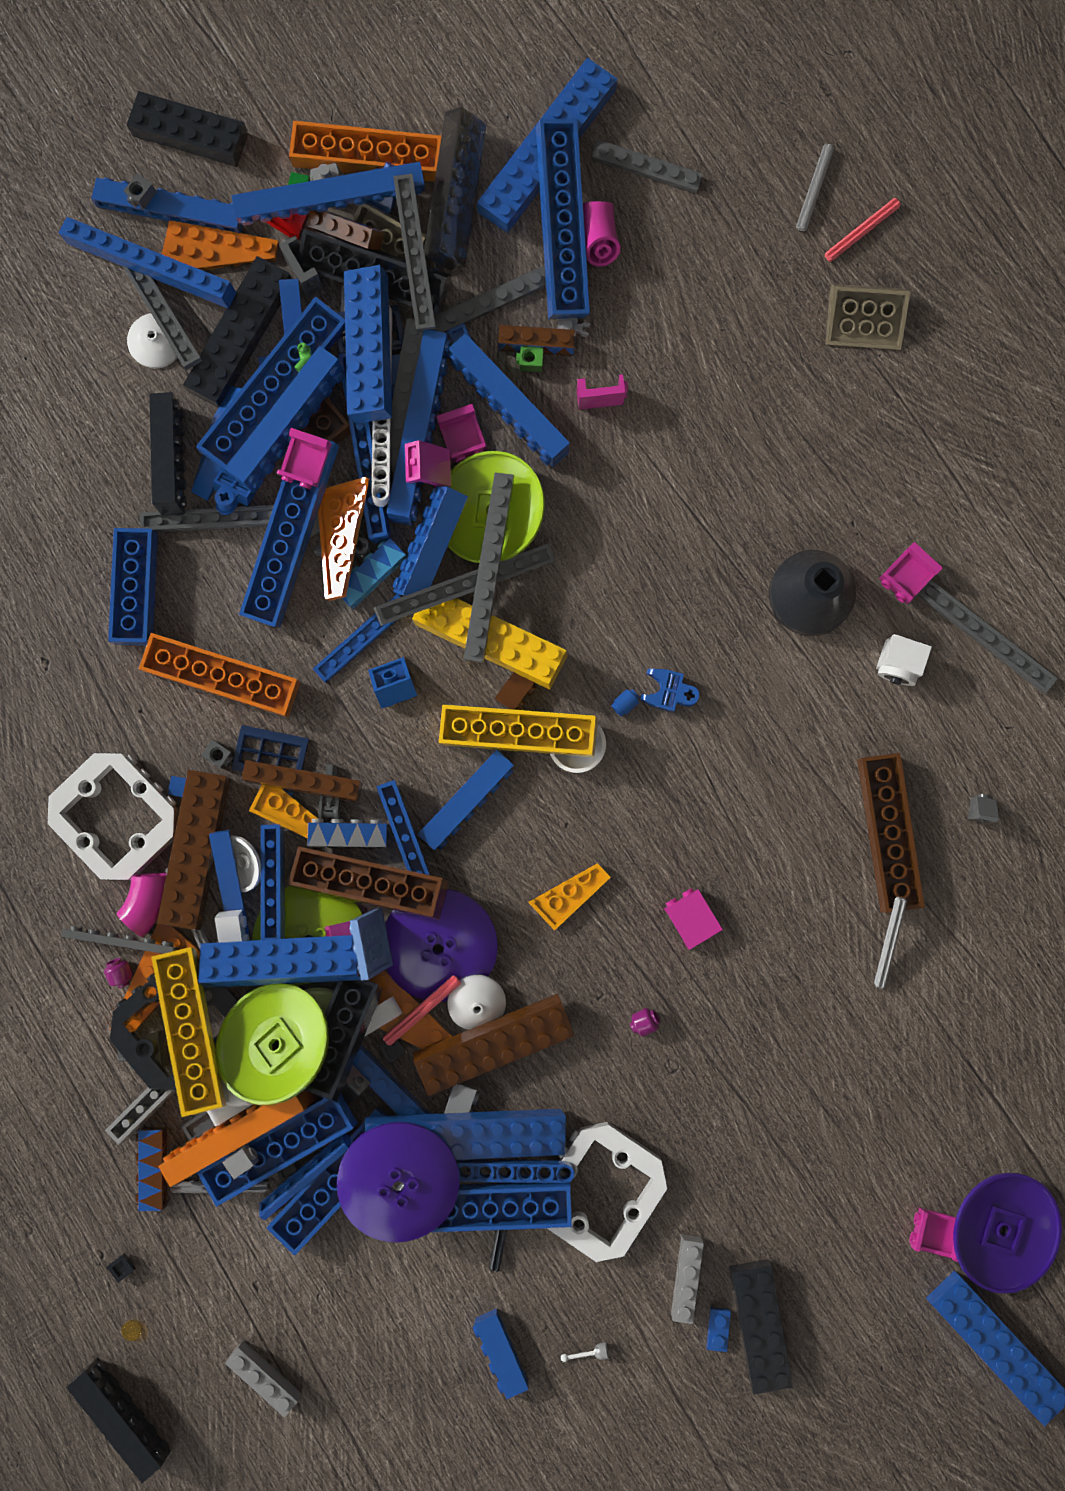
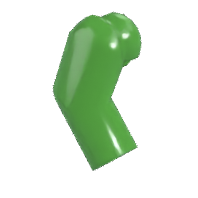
[294,343,312,372]

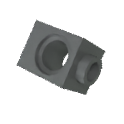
[124,173,157,210]
[201,740,235,769]

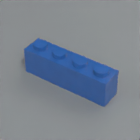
[473,1308,529,1399]

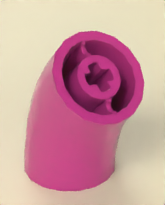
[583,202,620,267]
[117,873,167,938]

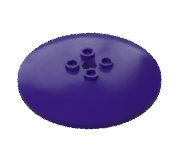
[385,889,498,1002]
[337,1122,459,1242]
[953,1172,1062,1294]

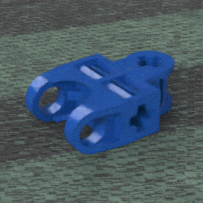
[213,469,258,515]
[640,669,699,713]

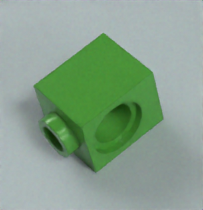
[516,346,543,372]

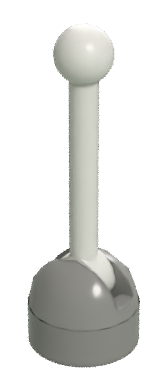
[561,1342,609,1362]

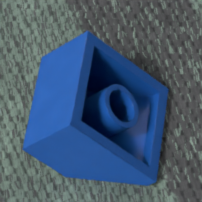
[368,657,417,709]

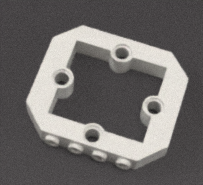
[48,753,179,880]
[547,1122,667,1262]

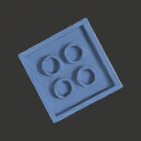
[350,908,393,980]

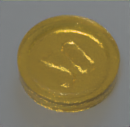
[121,1320,142,1341]

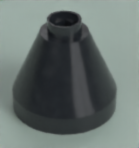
[769,550,856,636]

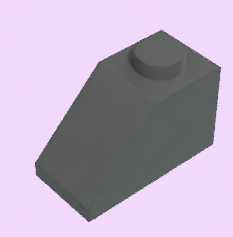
[967,794,999,823]

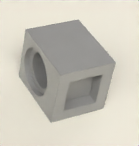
[222,1144,259,1179]

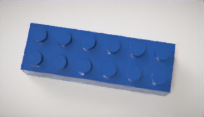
[393,486,468,596]
[108,528,158,646]

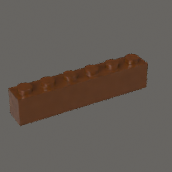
[241,760,363,803]

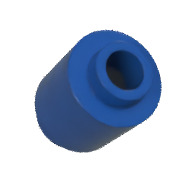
[611,689,640,717]

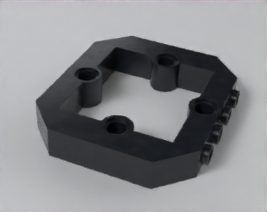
[109,960,239,1090]

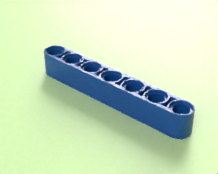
[456,1159,574,1183]

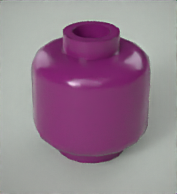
[104,958,133,988]
[630,1008,660,1037]

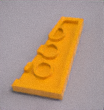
[249,785,318,838]
[528,863,611,931]

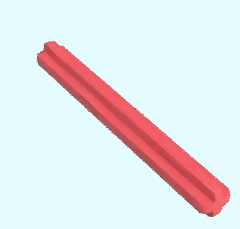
[825,198,901,262]
[383,975,461,1045]

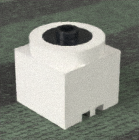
[876,634,932,686]

